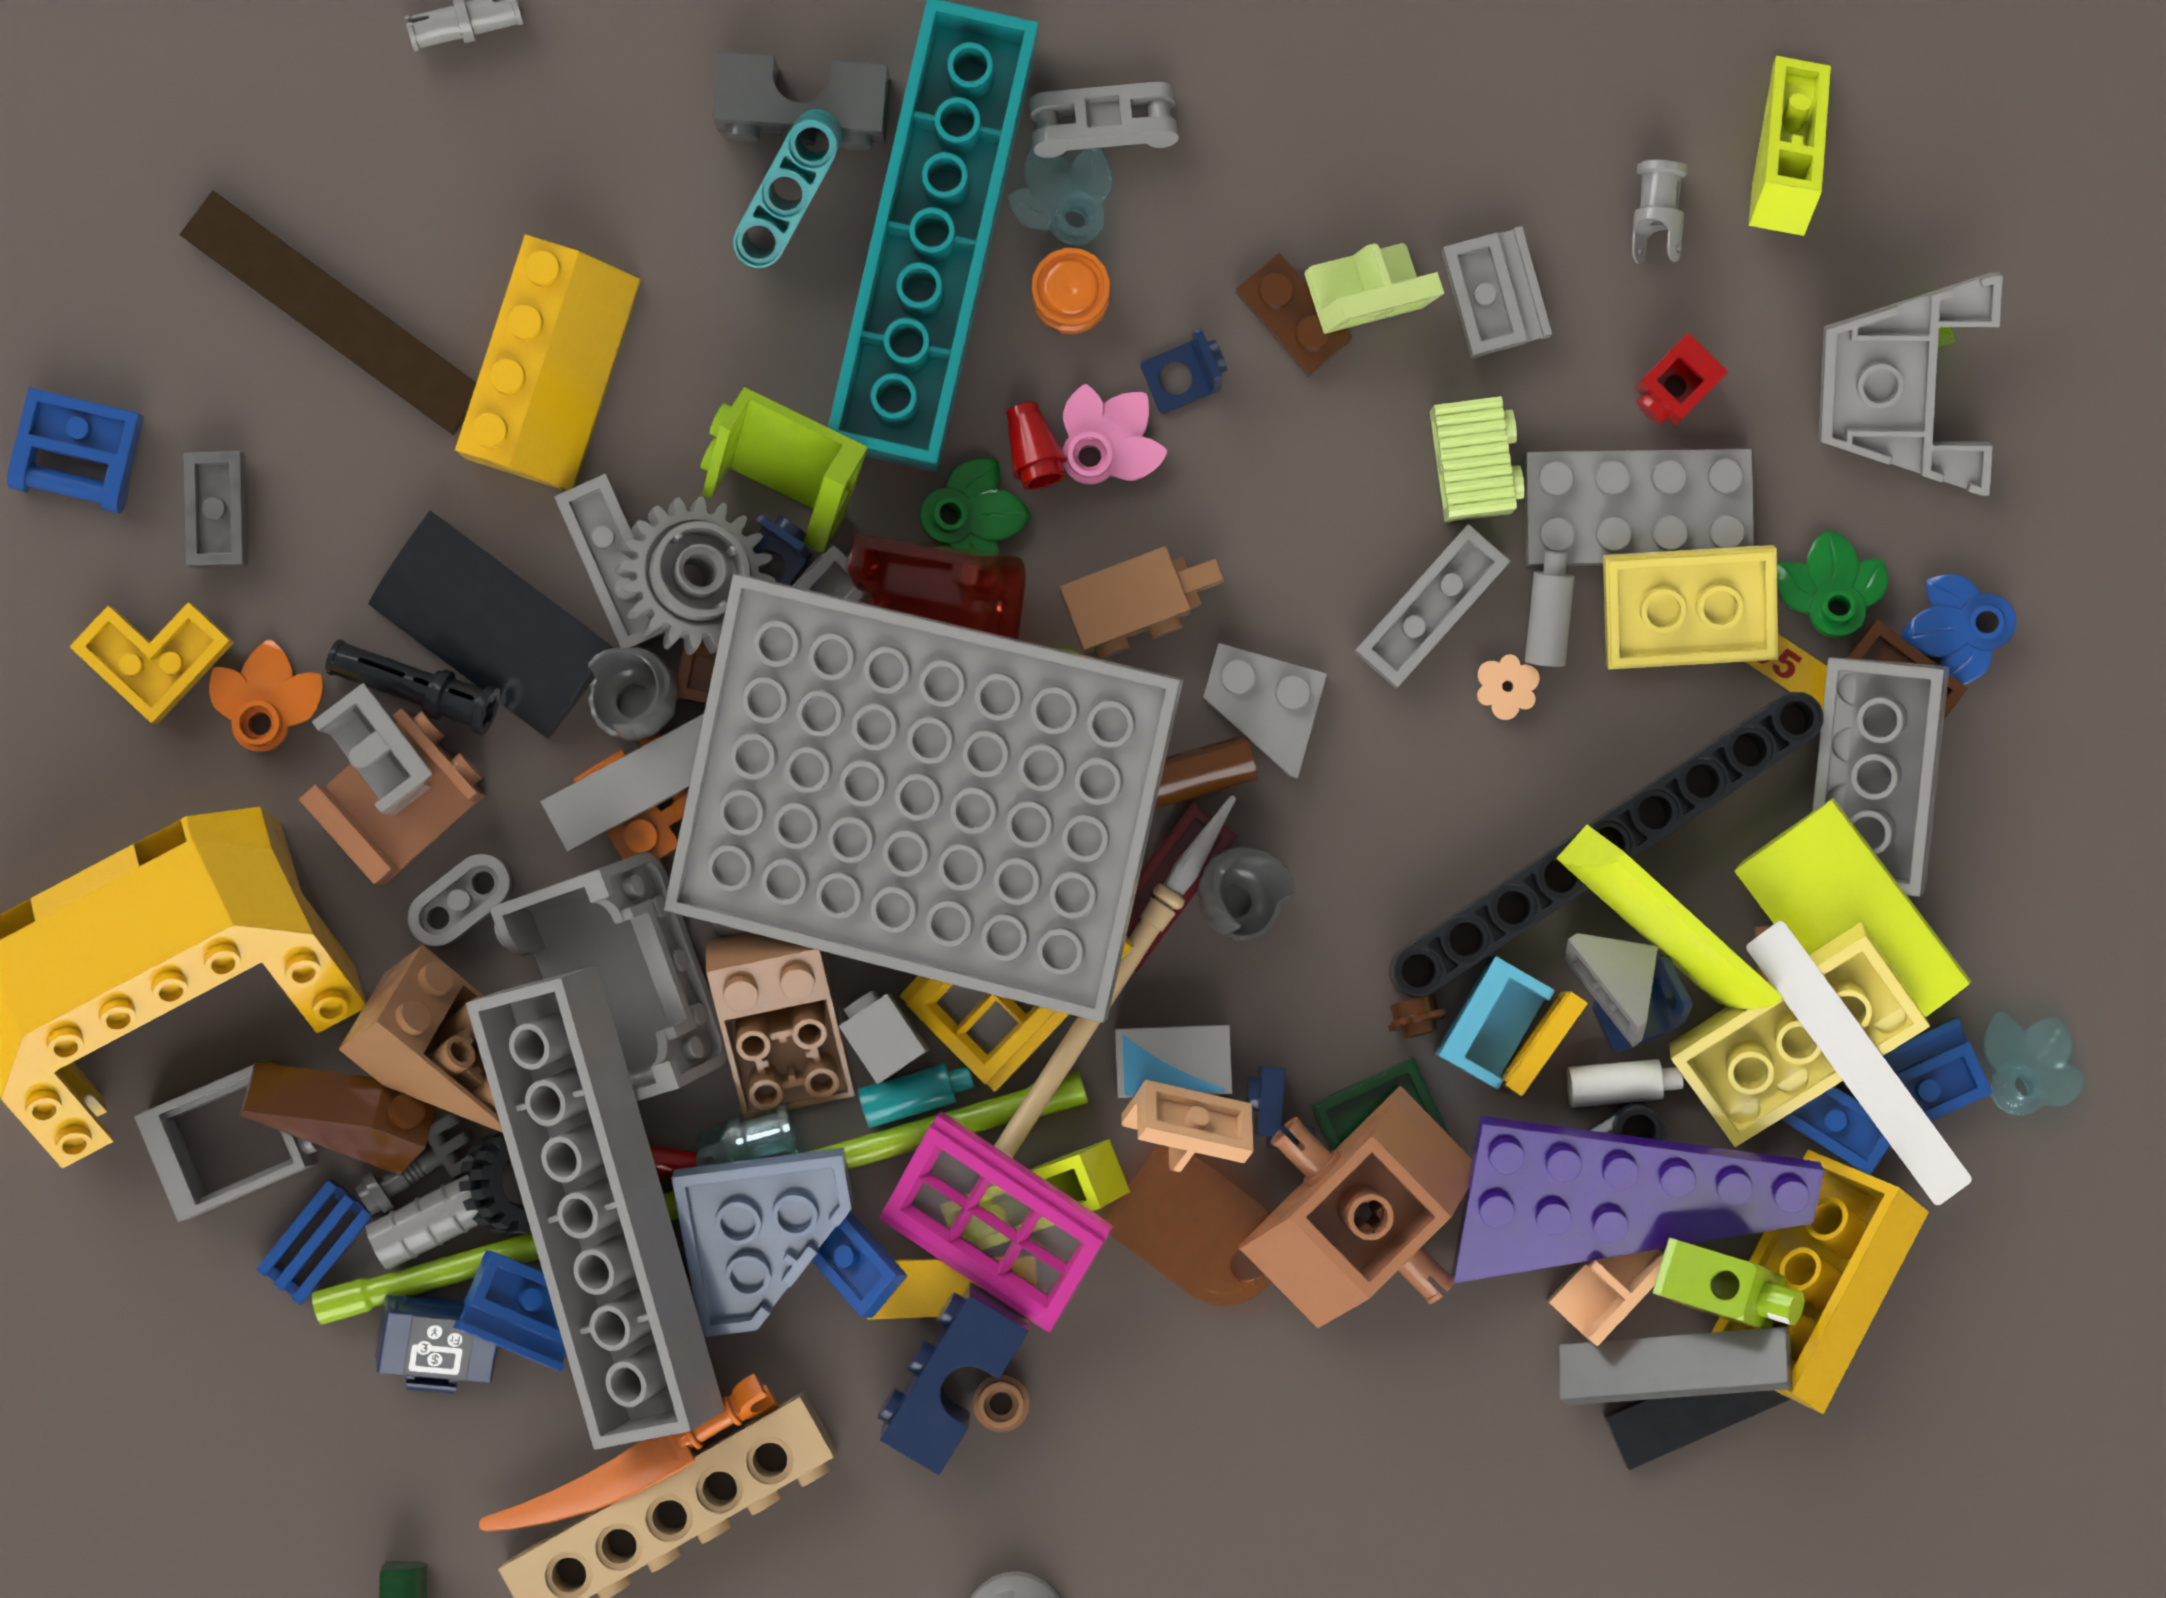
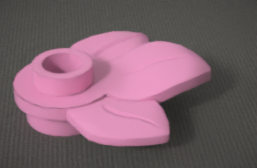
[1062,384,1168,485]

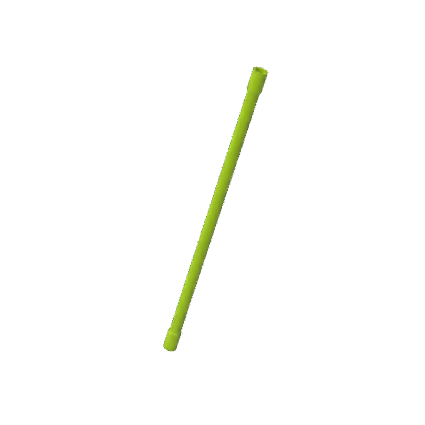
[312,1070,1088,1325]

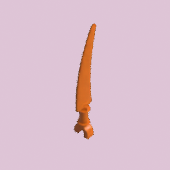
[479,1373,779,1532]

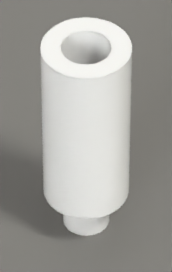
[1566,1059,1683,1108]

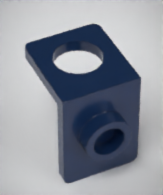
[1141,327,1227,414]
[753,514,813,585]
[1592,956,1692,1053]

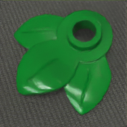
[918,458,1031,571]
[1777,530,1888,639]

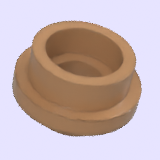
[973,1374,1030,1432]

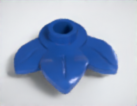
[1901,574,2017,685]

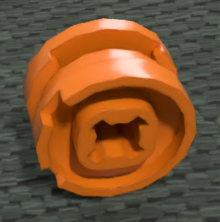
[1031,248,1110,334]

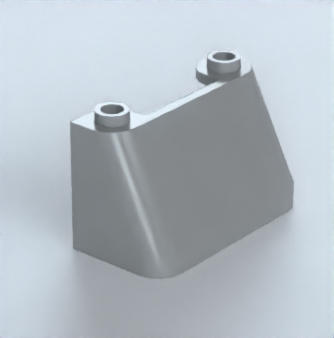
[489,852,727,1101]

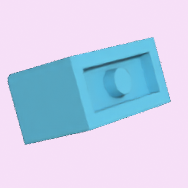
[1434,956,1555,1090]

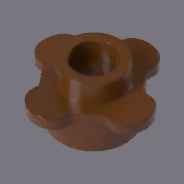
[1388,995,1447,1039]

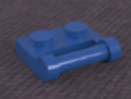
[7,388,144,514]

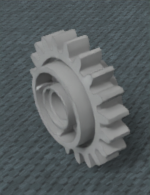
[615,497,775,655]

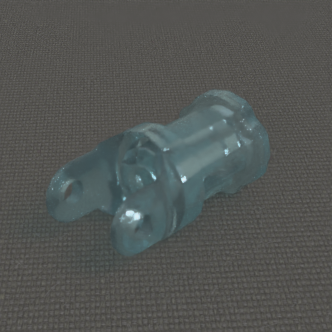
[696,1104,800,1166]

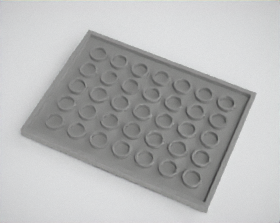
[664,574,1184,1023]

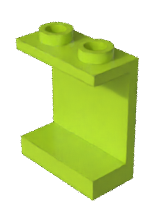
[700,387,868,553]

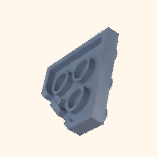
[672,1148,853,1337]

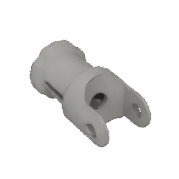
[1632,160,1688,264]

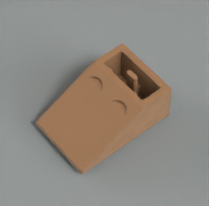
[706,932,855,1119]
[339,944,503,1133]

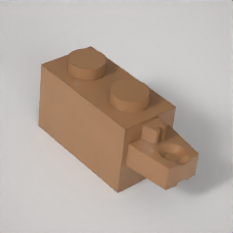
[1060,546,1224,659]

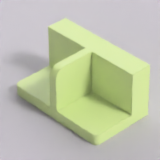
[1304,243,1444,334]

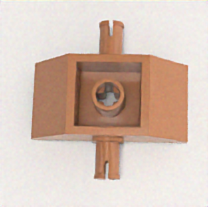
[1238,1086,1472,1328]

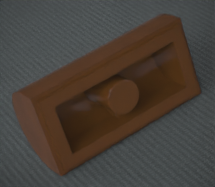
[1155,735,1258,809]

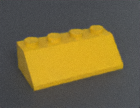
[455,234,641,491]
[1711,1149,1929,1414]

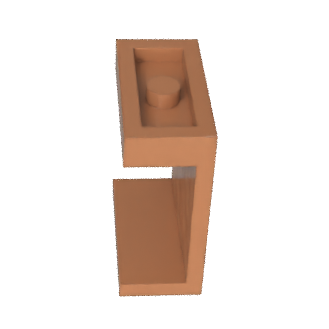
[298,708,486,886]

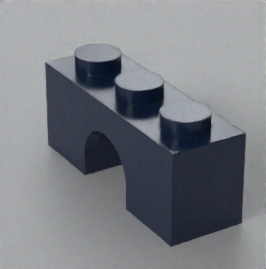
[877,1282,1029,1475]

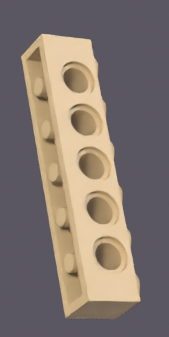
[498,1391,837,1598]

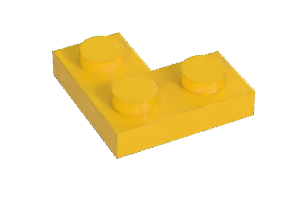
[69,602,235,725]

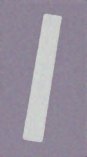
[1746,921,1972,1205]

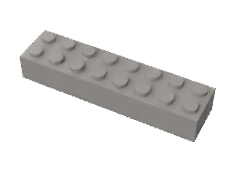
[466,965,725,1450]

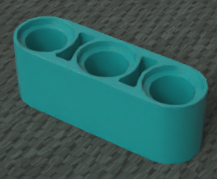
[733,109,843,268]

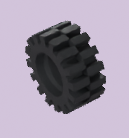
[459,1132,531,1235]

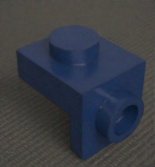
[1246,1065,1315,1148]

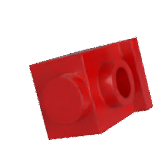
[1634,333,1728,427]

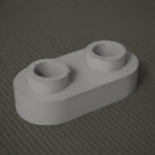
[408,854,513,946]

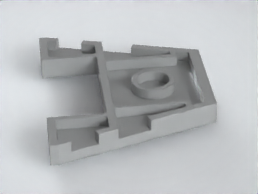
[1818,273,2003,496]

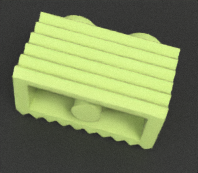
[1430,396,1524,523]

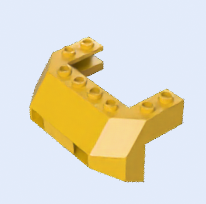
[0,807,366,1169]

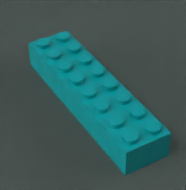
[828,0,1039,473]

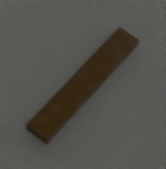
[179,190,477,436]

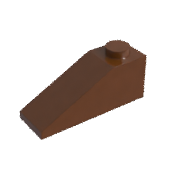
[239,1062,436,1175]

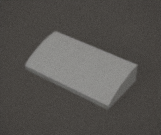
[1813,657,1950,897]

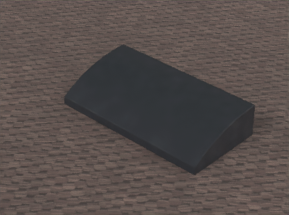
[368,510,614,739]

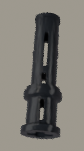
[325,639,500,736]

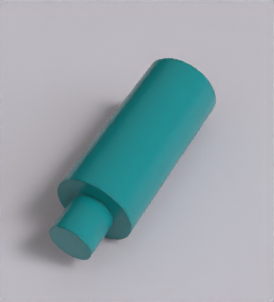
[858,1063,975,1128]

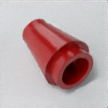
[1006,402,1067,490]

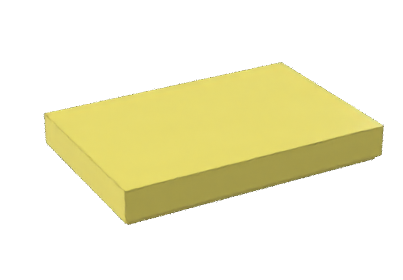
[1603,545,1778,670]

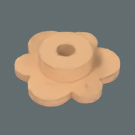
[1477,654,1540,720]

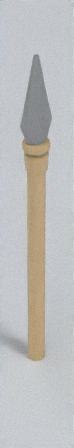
[976,796,1236,1185]

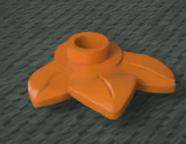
[209,640,324,752]

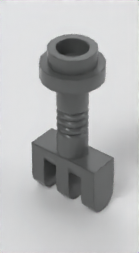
[355,1113,474,1216]

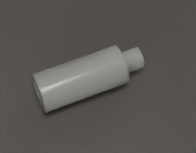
[1525,551,1575,667]

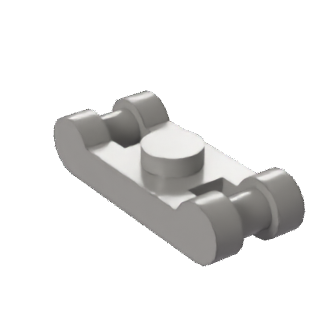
[1029,82,1179,158]

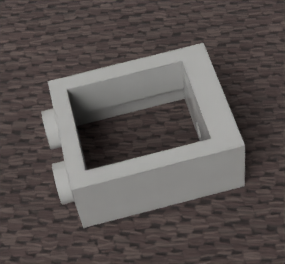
[134,1060,318,1222]

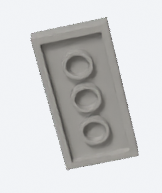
[1524,449,1754,567]

